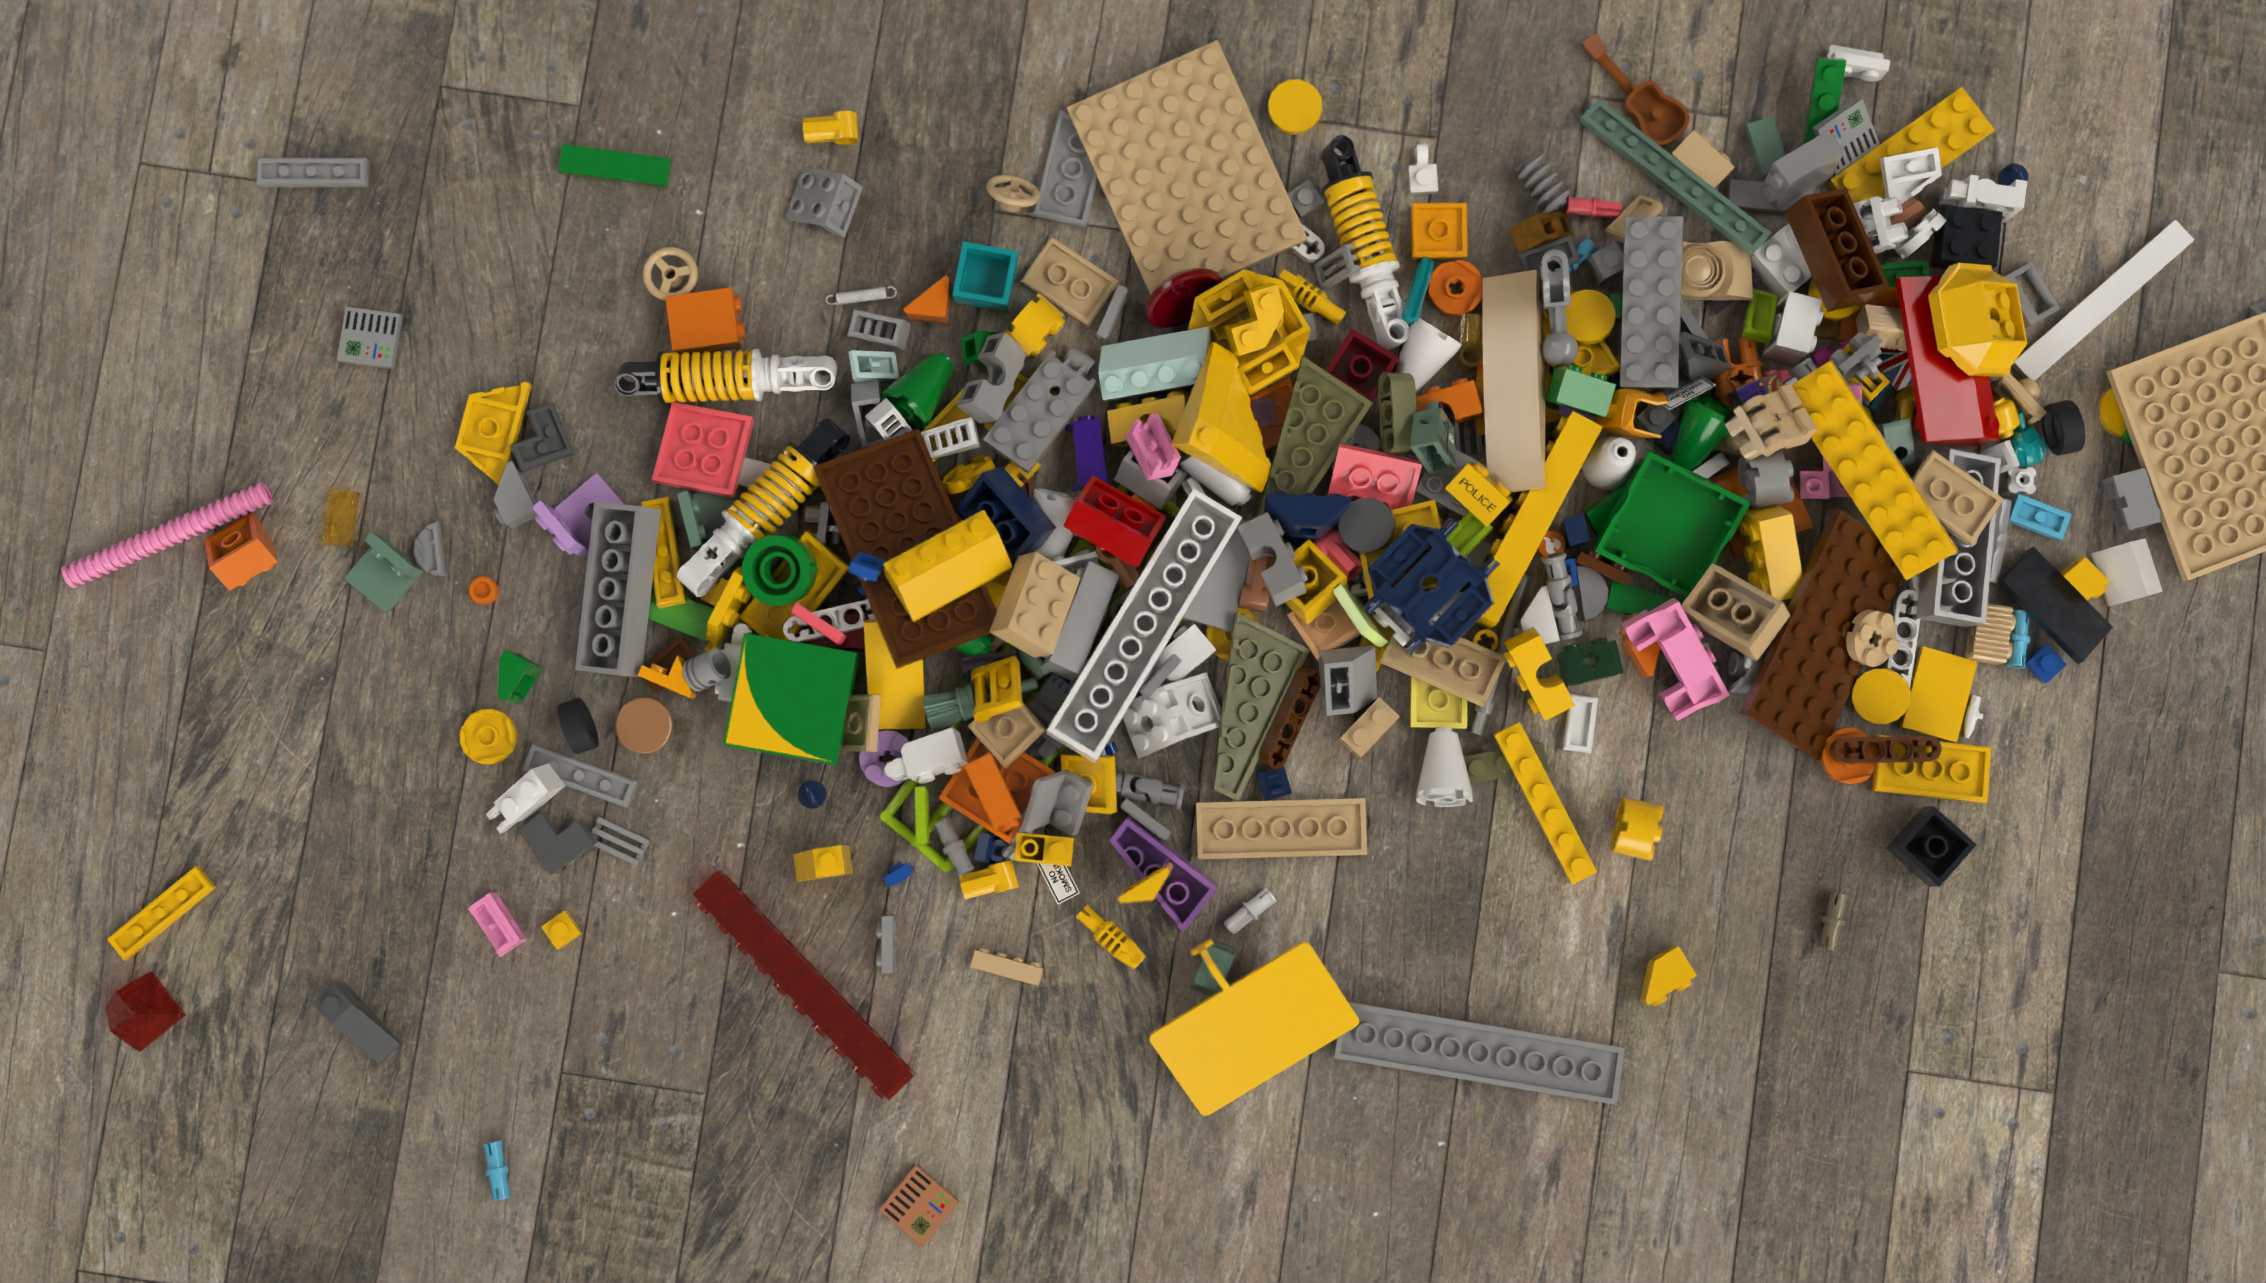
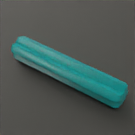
[1402,257,1434,324]

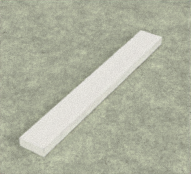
[2012,220,2194,381]

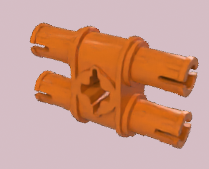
[1713,338,1763,417]

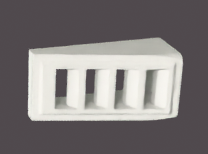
[865,398,913,441]
[921,417,981,459]

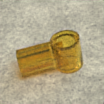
[1456,314,1483,372]

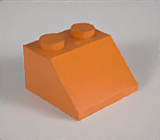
[205,512,278,591]

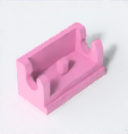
[1125,413,1181,481]
[468,893,527,957]

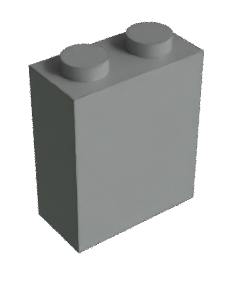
[1762,131,1845,210]

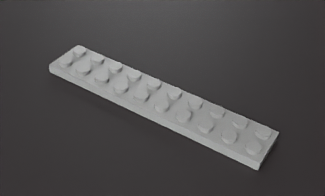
[1333,1002,1625,1105]

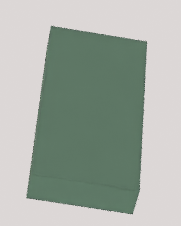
[1745,116,1786,178]

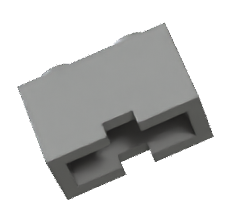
[2102,468,2162,534]

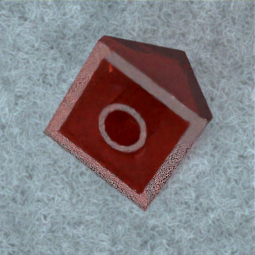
[105,971,186,1052]

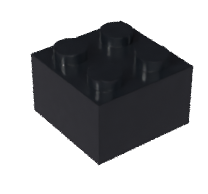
[1931,205,2003,269]
[1886,806,1977,887]

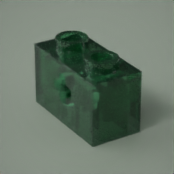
[1556,637,1624,687]

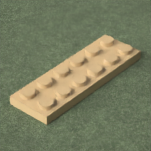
[1196,798,1367,859]

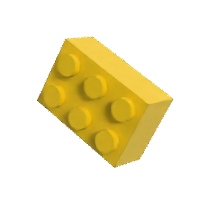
[1739,505,1803,601]

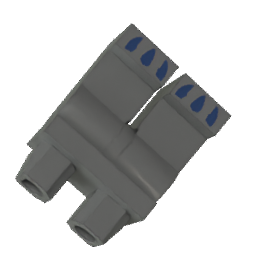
[1028,673,1073,760]

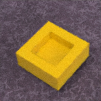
[541,910,582,950]

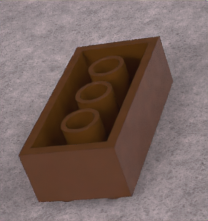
[1784,188,1890,312]

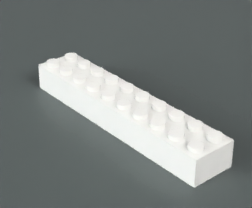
[1046,488,1242,763]

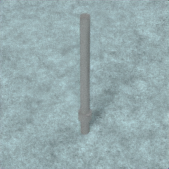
[1470,575,1530,736]

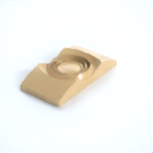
[1681,241,1753,301]

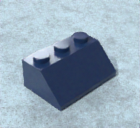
[955,467,1056,572]

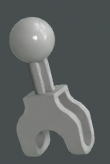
[1540,249,1578,367]

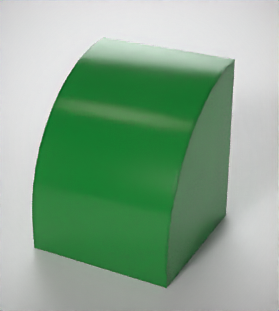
[960,331,1003,365]

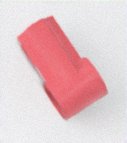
[1312,528,1363,581]

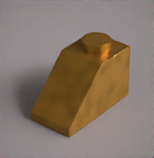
[1509,211,1575,253]

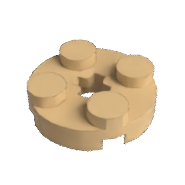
[1846,610,1898,667]

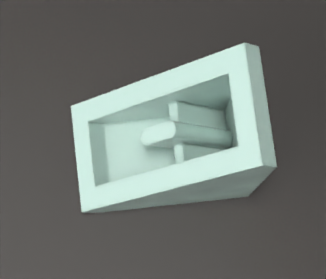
[849,350,899,383]

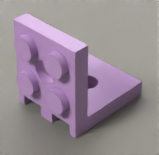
[532,473,625,559]

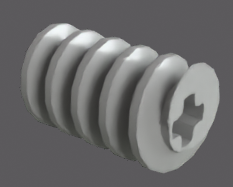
[1514,154,1570,213]

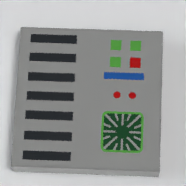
[1813,97,1880,175]
[337,307,403,370]

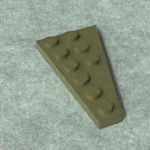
[1258,356,1373,538]
[1211,612,1310,801]

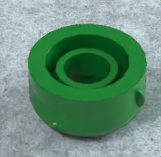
[741,534,818,606]

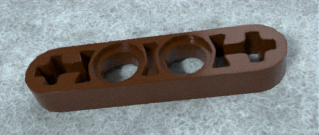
[1259,665,1320,770]
[1829,736,1942,764]

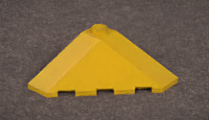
[1171,342,1272,493]

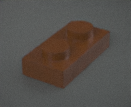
[1575,548,1632,585]
[643,636,698,694]

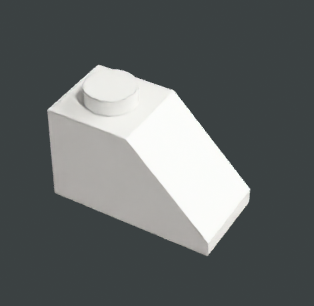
[1514,586,1560,645]

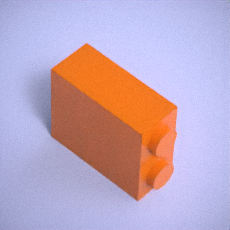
[665,287,746,356]
[964,753,1022,832]

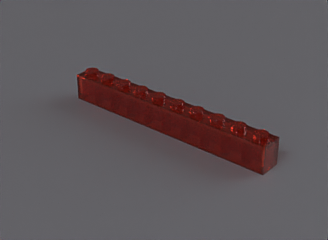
[693,870,916,1100]

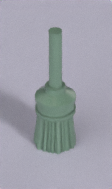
[923,678,1038,732]

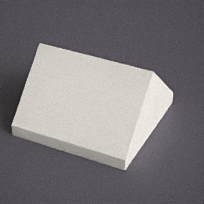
[2090,538,2163,607]

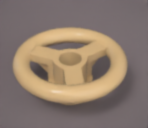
[986,175,1040,212]
[643,247,698,301]

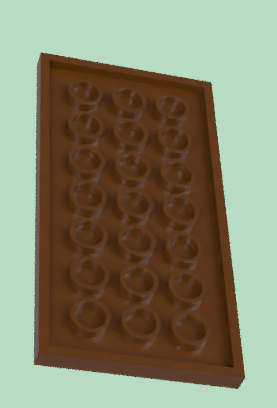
[813,429,997,669]
[1739,509,1903,760]

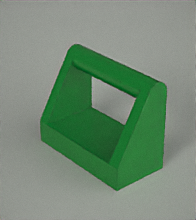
[497,649,543,704]

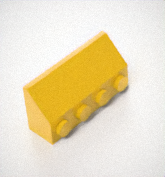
[884,510,1013,622]

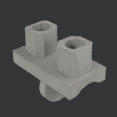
[1830,332,1882,382]
[803,502,840,548]

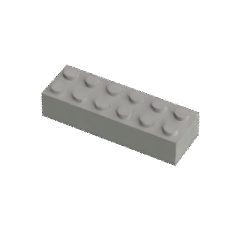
[1620,216,1684,389]
[1916,449,2001,628]
[575,502,661,677]

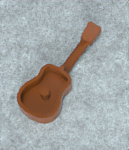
[1582,33,1690,148]

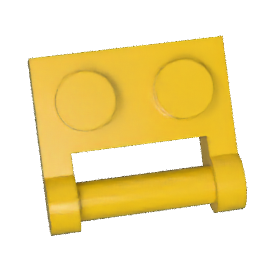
[971,656,1022,722]

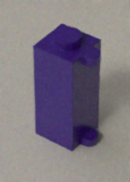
[1065,415,1108,492]

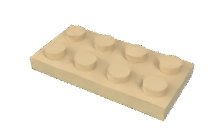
[1380,631,1506,707]

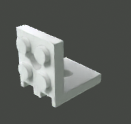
[1123,672,1221,759]

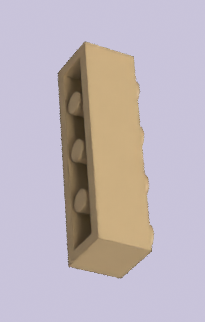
[970,947,1044,986]

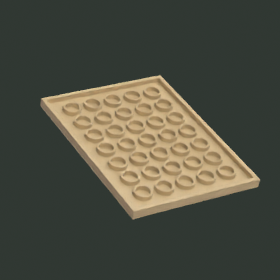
[1067,40,1308,296]
[2106,312,2266,581]

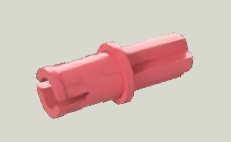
[1565,196,1622,219]

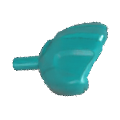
[2007,411,2047,467]

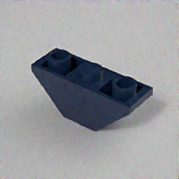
[1264,492,1351,538]

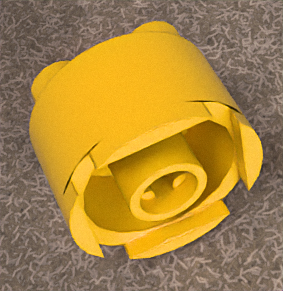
[1005,293,1066,358]
[1610,797,1664,861]

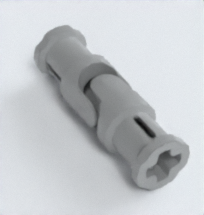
[1541,552,1583,640]
[1115,772,1185,810]

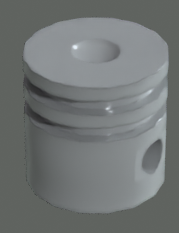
[682,648,731,692]

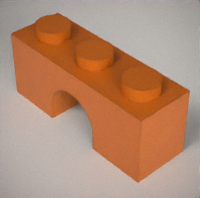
[1416,378,1484,424]

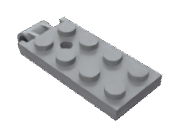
[983,346,1097,474]

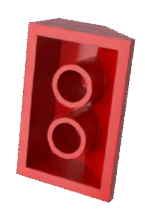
[1063,476,1167,568]

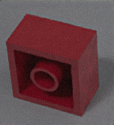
[1325,329,1400,402]

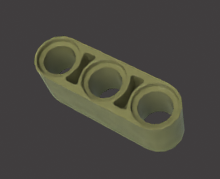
[1378,372,1417,454]

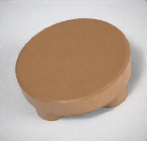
[615,697,674,754]

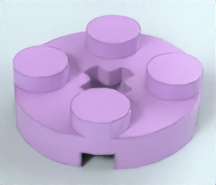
[859,730,910,787]

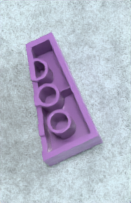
[1110,815,1219,932]

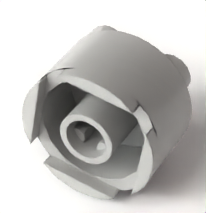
[1738,449,1794,509]

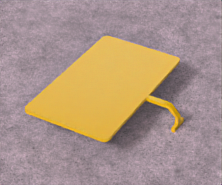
[1149,938,1359,1116]

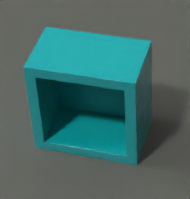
[953,241,1019,313]

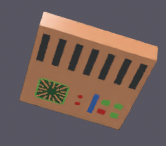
[879,1164,960,1247]

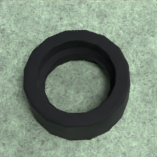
[2041,400,2086,456]
[557,698,599,754]

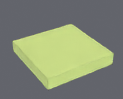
[1333,584,1388,648]

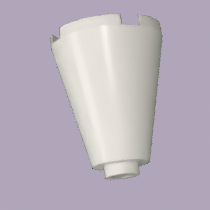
[1394,318,1462,393]
[1582,436,1637,491]
[1179,454,1252,507]
[1033,488,1078,560]
[1416,727,1473,807]

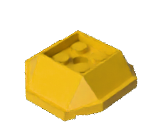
[1928,263,2028,377]
[1188,269,1311,395]

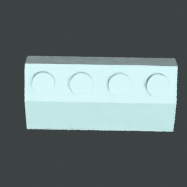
[1098,327,1212,401]

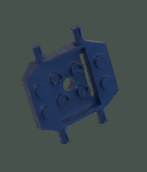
[1362,517,1500,655]

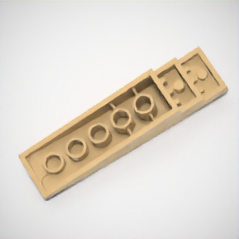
[1482,270,1546,492]

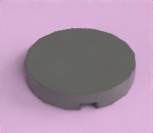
[1339,497,1395,554]

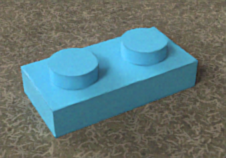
[2009,494,2072,541]

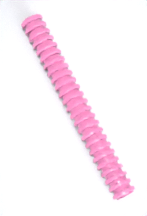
[62,481,272,588]

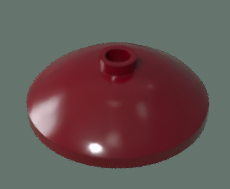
[1145,268,1223,328]

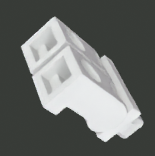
[1939,175,2028,223]
[1853,196,1909,254]

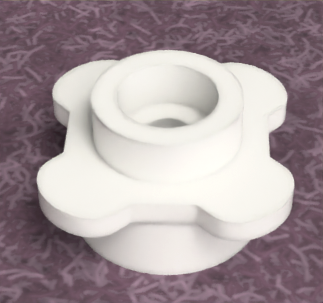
[2007,467,2036,495]

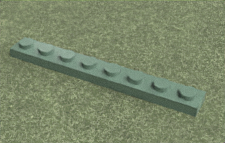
[1580,98,1771,257]

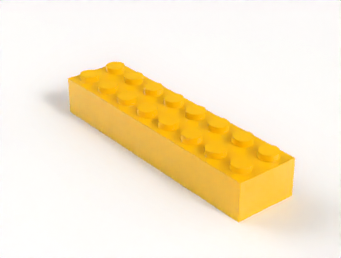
[1476,411,1602,630]

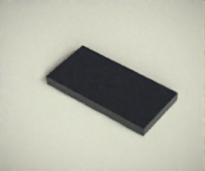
[1998,546,2113,665]

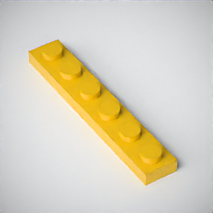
[1493,721,1597,885]

